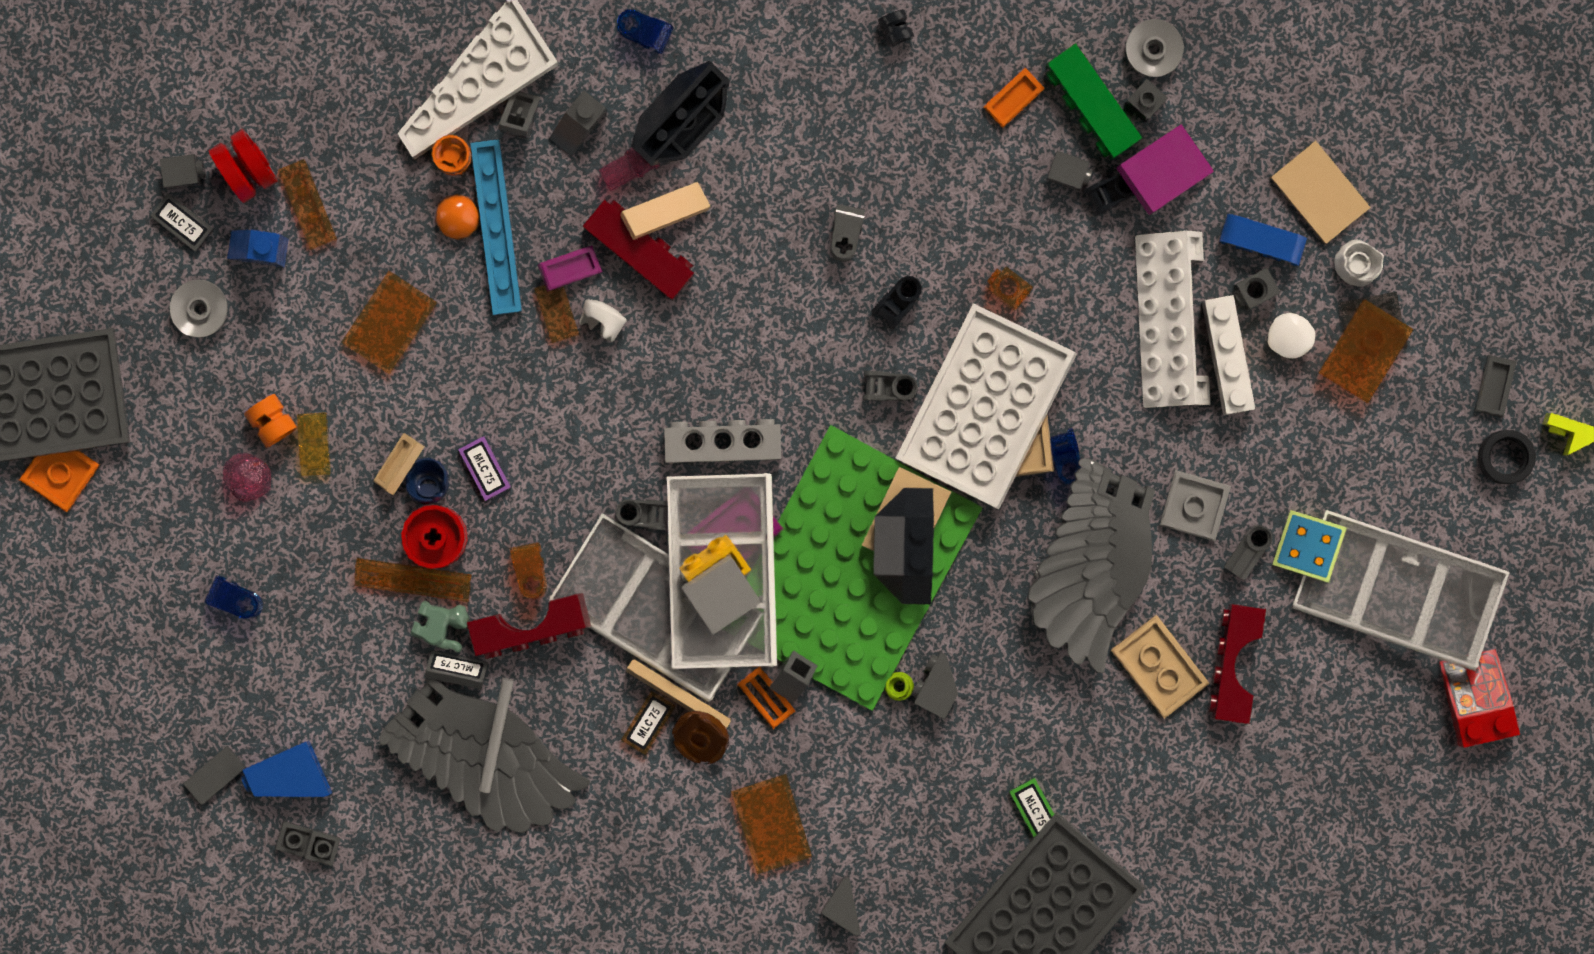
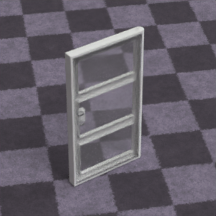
[667,473,777,669]
[1292,510,1510,671]
[548,514,764,702]

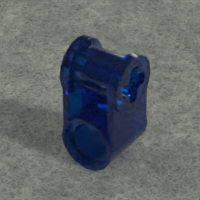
[617,9,674,54]
[1050,428,1080,485]
[204,575,263,619]

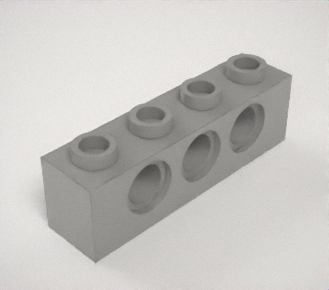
[664,419,781,463]

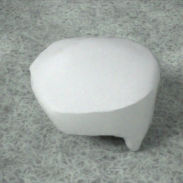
[1334,239,1384,287]
[579,299,627,342]
[1268,313,1315,359]

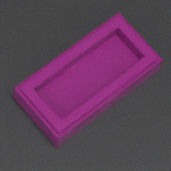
[538,245,602,292]

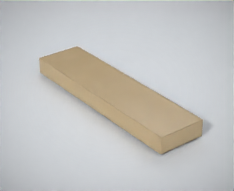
[626,659,731,728]

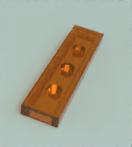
[354,558,472,602]

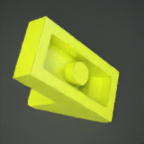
[1542,413,1594,456]

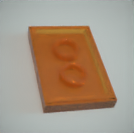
[341,271,438,374]
[1318,299,1414,403]
[731,774,812,874]

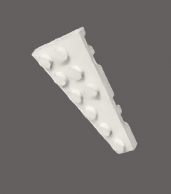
[398,0,559,159]

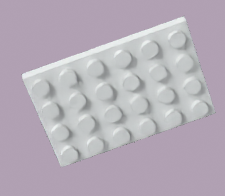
[896,303,1077,509]

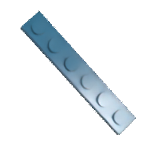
[470,139,522,315]

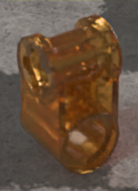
[510,542,547,599]

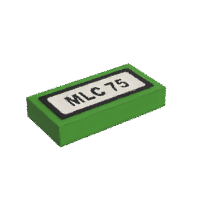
[1009,778,1054,837]

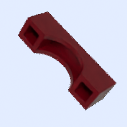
[467,593,591,660]
[1208,604,1266,724]

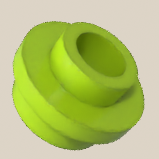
[885,672,914,701]

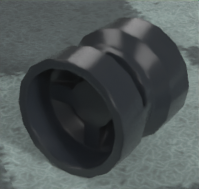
[878,9,914,47]

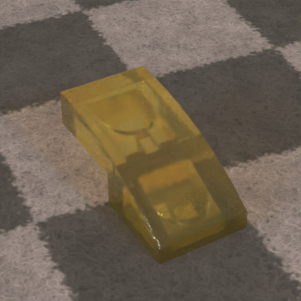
[297,412,331,476]

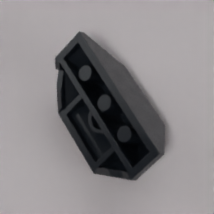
[631,61,730,166]
[874,488,934,605]

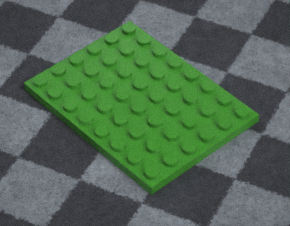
[723,425,983,711]

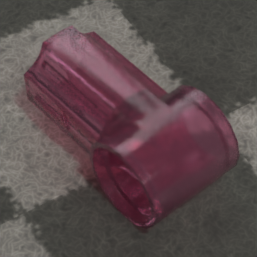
[599,148,661,192]

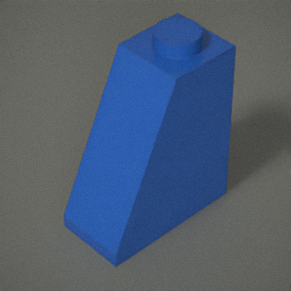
[227,230,289,268]
[241,740,332,797]

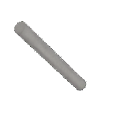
[479,678,514,793]

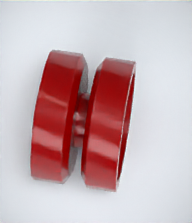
[208,128,278,204]
[401,505,468,569]

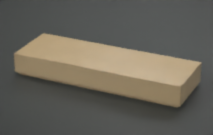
[620,182,711,240]

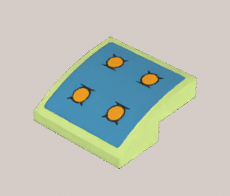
[1272,510,1347,583]

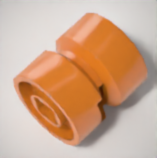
[432,135,472,176]
[244,394,298,448]

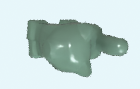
[411,600,470,653]

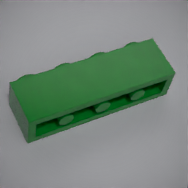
[1045,43,1142,160]

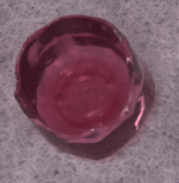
[223,453,271,502]

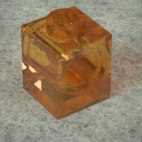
[987,266,1033,312]

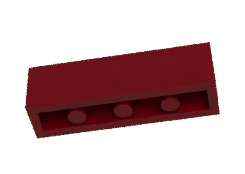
[583,199,695,301]

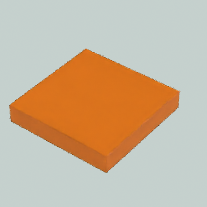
[19,451,100,512]

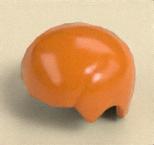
[435,194,480,240]

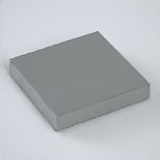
[1159,470,1231,541]
[681,554,761,635]

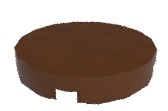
[672,711,729,764]

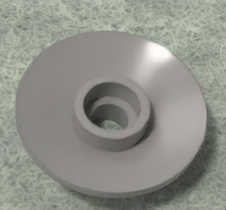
[1126,19,1184,77]
[170,280,228,337]

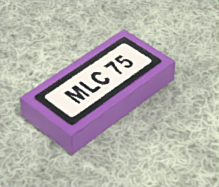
[458,436,511,501]

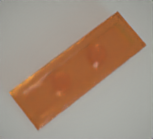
[278,159,338,250]

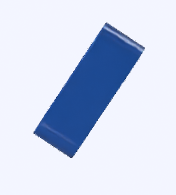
[1219,214,1307,266]

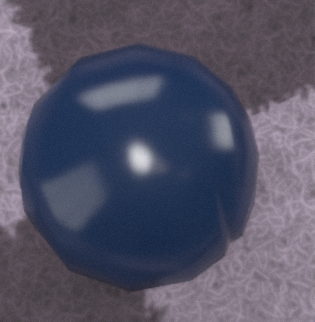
[406,458,449,505]

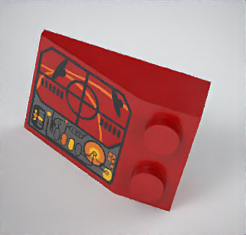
[1439,649,1520,748]

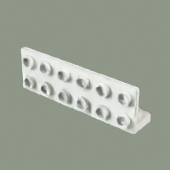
[1135,231,1211,408]

